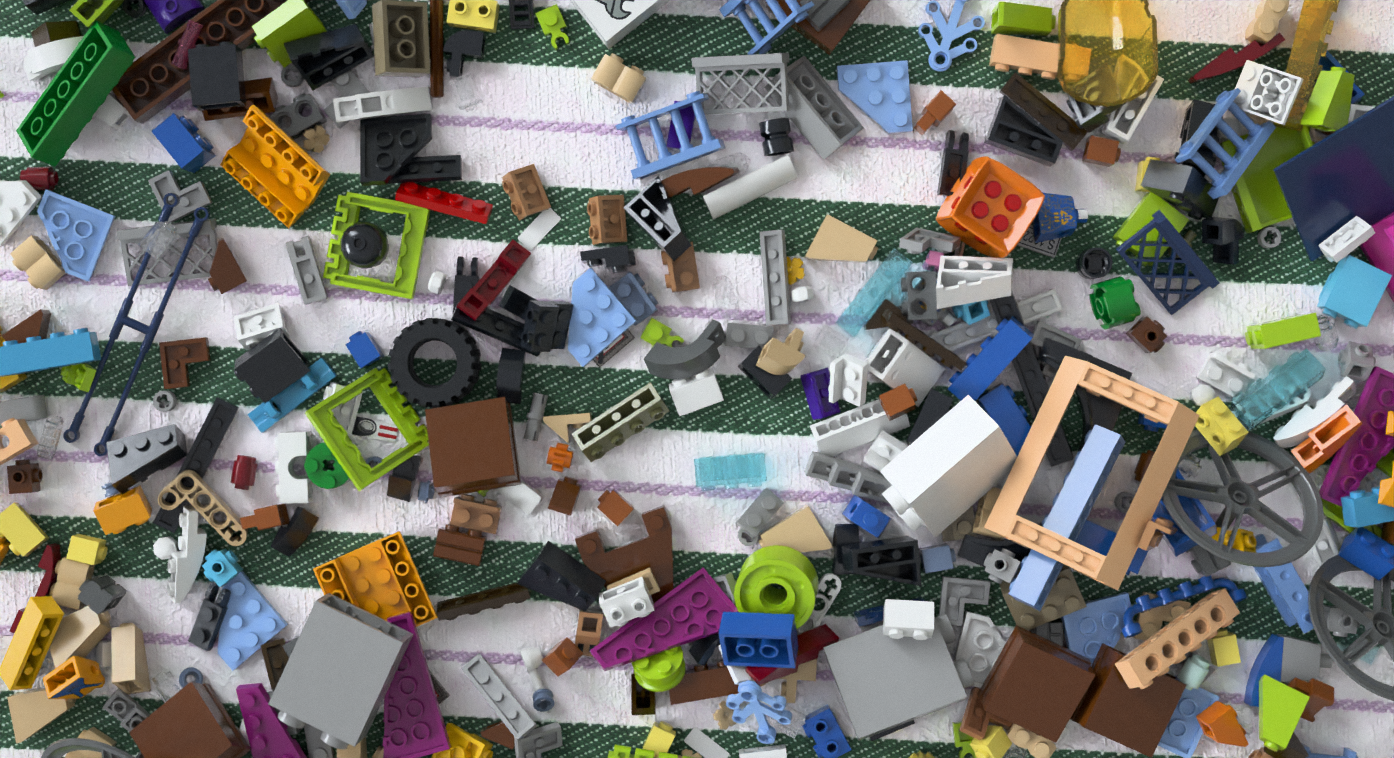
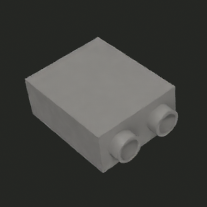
[268,593,413,749]
[823,614,974,741]

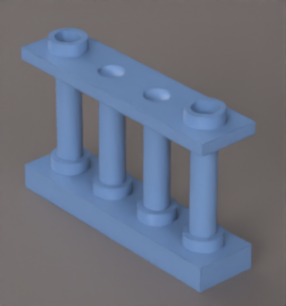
[719,0,814,55]
[1175,88,1276,199]
[615,91,726,180]
[1253,533,1314,634]

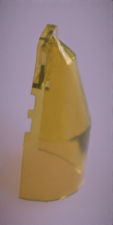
[1057,0,1158,106]

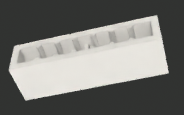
[703,155,797,220]
[810,399,910,456]

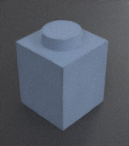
[919,543,956,573]

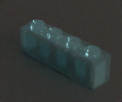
[834,248,913,338]
[1230,348,1326,431]

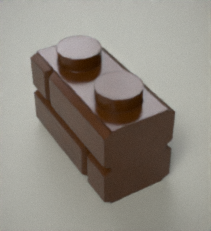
[433,524,487,566]

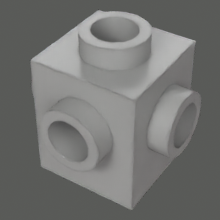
[1338,341,1376,382]
[984,548,1021,584]
[1323,605,1360,637]

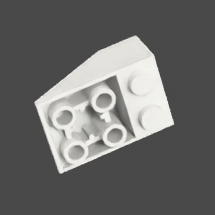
[1234,60,1304,125]
[865,328,945,407]

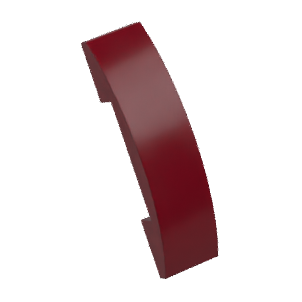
[456,239,531,321]
[9,543,61,633]

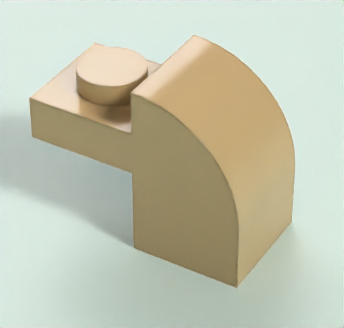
[756,328,805,375]
[779,659,817,703]

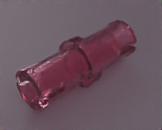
[171,19,204,70]

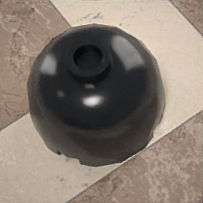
[340,222,389,269]

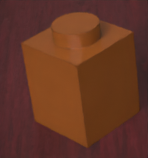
[1082,135,1121,167]
[879,384,918,421]
[597,489,634,527]
[542,637,584,677]

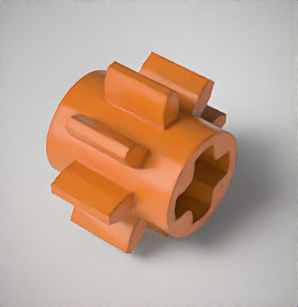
[547,443,573,472]

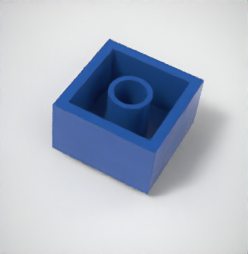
[151,113,216,173]

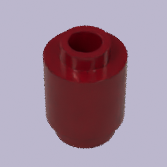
[20,167,59,191]
[230,455,258,490]

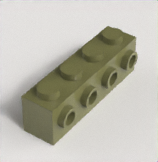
[572,382,670,462]

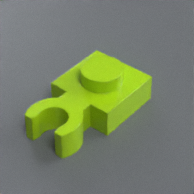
[535,4,569,50]
[640,317,684,347]
[952,721,977,758]

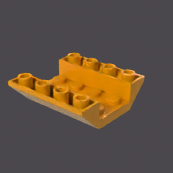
[220,104,330,228]
[313,531,438,627]

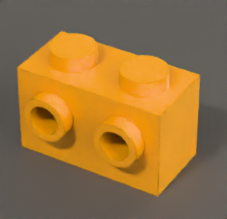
[93,485,152,535]

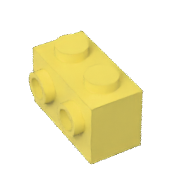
[447,0,500,33]
[1195,396,1249,456]
[0,502,49,557]

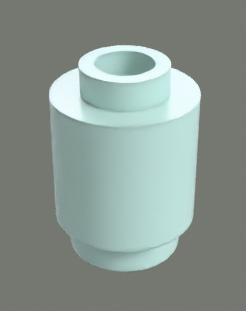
[1177,654,1210,691]

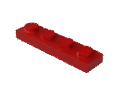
[395,182,493,224]

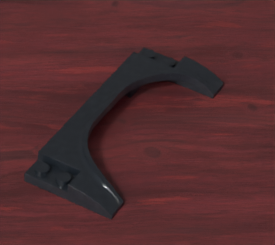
[957,338,1132,569]

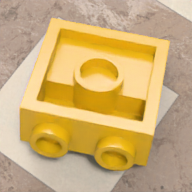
[431,723,493,758]

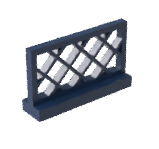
[1116,210,1220,316]

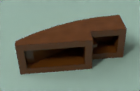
[661,167,740,198]

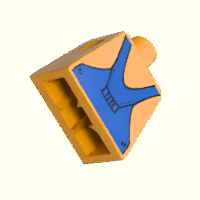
[43,656,105,699]

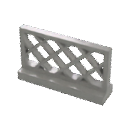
[692,53,789,114]
[116,218,218,286]

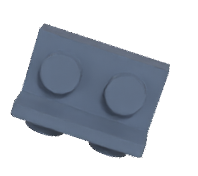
[609,271,659,326]

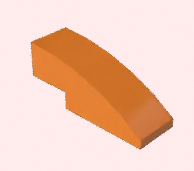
[1291,405,1362,474]

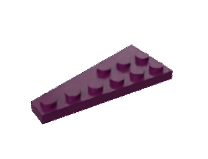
[1319,366,1394,507]
[590,568,738,671]
[383,611,451,758]
[236,683,307,758]

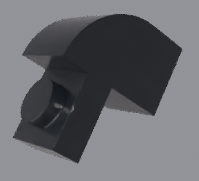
[443,30,486,80]
[1202,217,1244,265]
[498,285,538,321]
[496,348,526,404]

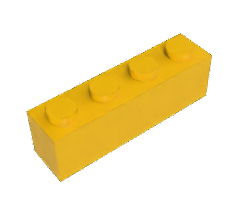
[0,596,64,690]

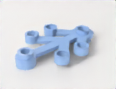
[918,0,985,72]
[726,680,792,744]

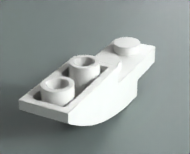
[333,87,432,123]
[1273,376,1357,449]
[167,505,207,604]

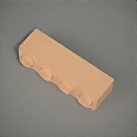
[989,34,1091,83]

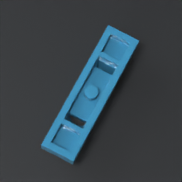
[247,357,337,433]

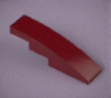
[1188,32,1285,84]
[745,624,839,685]

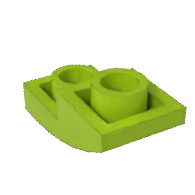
[61,363,96,392]

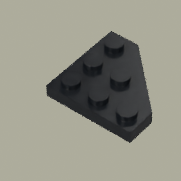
[360,114,432,186]

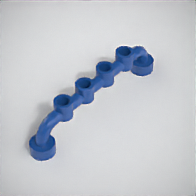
[1121,575,1247,638]

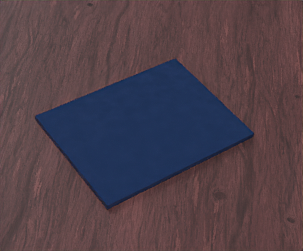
[1273,96,1394,261]

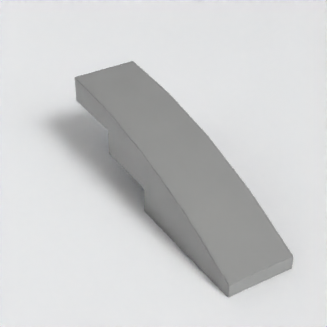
[804,451,891,504]

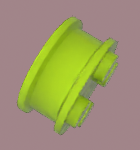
[632,646,686,692]

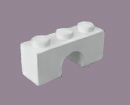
[274,431,313,504]

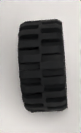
[388,318,482,408]

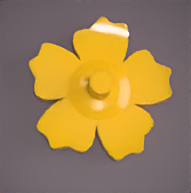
[787,256,805,285]

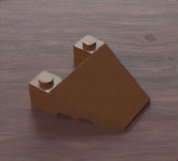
[575,505,674,604]

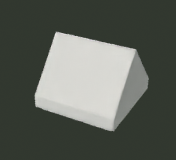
[95,640,112,667]

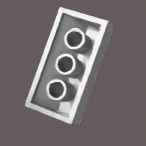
[764,56,864,160]

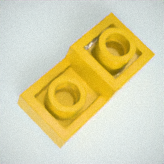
[1212,527,1257,553]

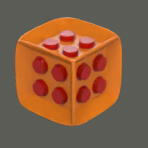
[935,156,1045,258]

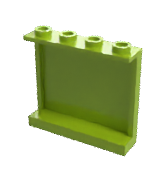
[1219,114,1316,233]

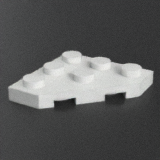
[0,180,42,247]
[953,611,1006,688]

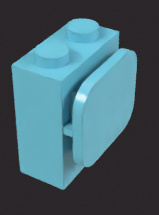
[1317,255,1392,329]

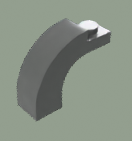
[644,319,726,379]

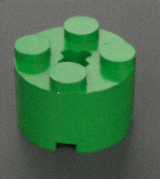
[1089,276,1141,330]
[304,442,351,489]

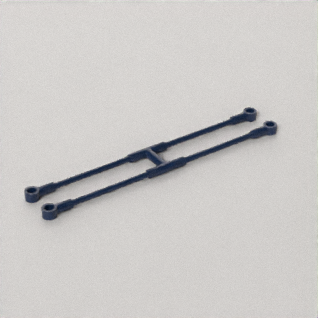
[63,193,210,456]

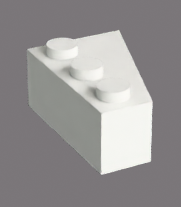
[1102,55,1164,144]
[936,256,1013,309]

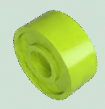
[734,545,819,629]

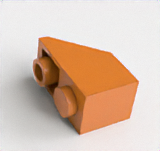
[1196,701,1249,747]

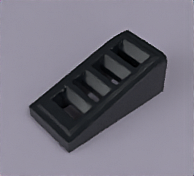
[509,0,535,30]

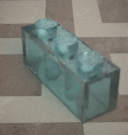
[694,452,767,491]

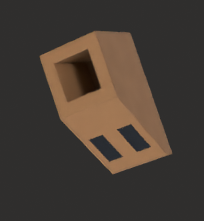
[575,608,603,657]

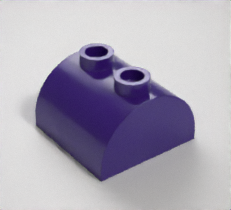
[143,0,205,34]

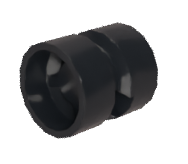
[759,118,794,156]
[1075,247,1113,280]

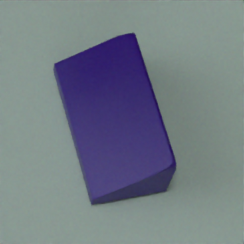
[666,101,695,150]
[800,367,840,420]

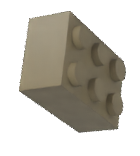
[372,0,430,78]
[1000,565,1087,630]

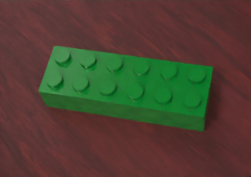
[16,20,136,167]

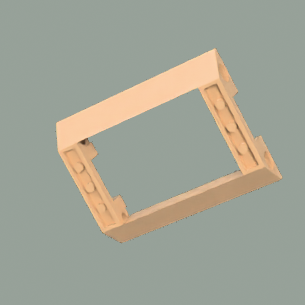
[984,356,1200,591]

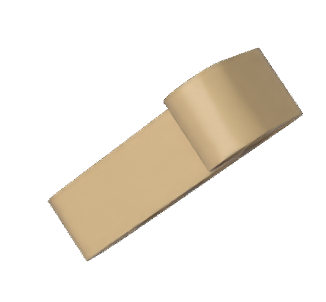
[158,470,248,546]

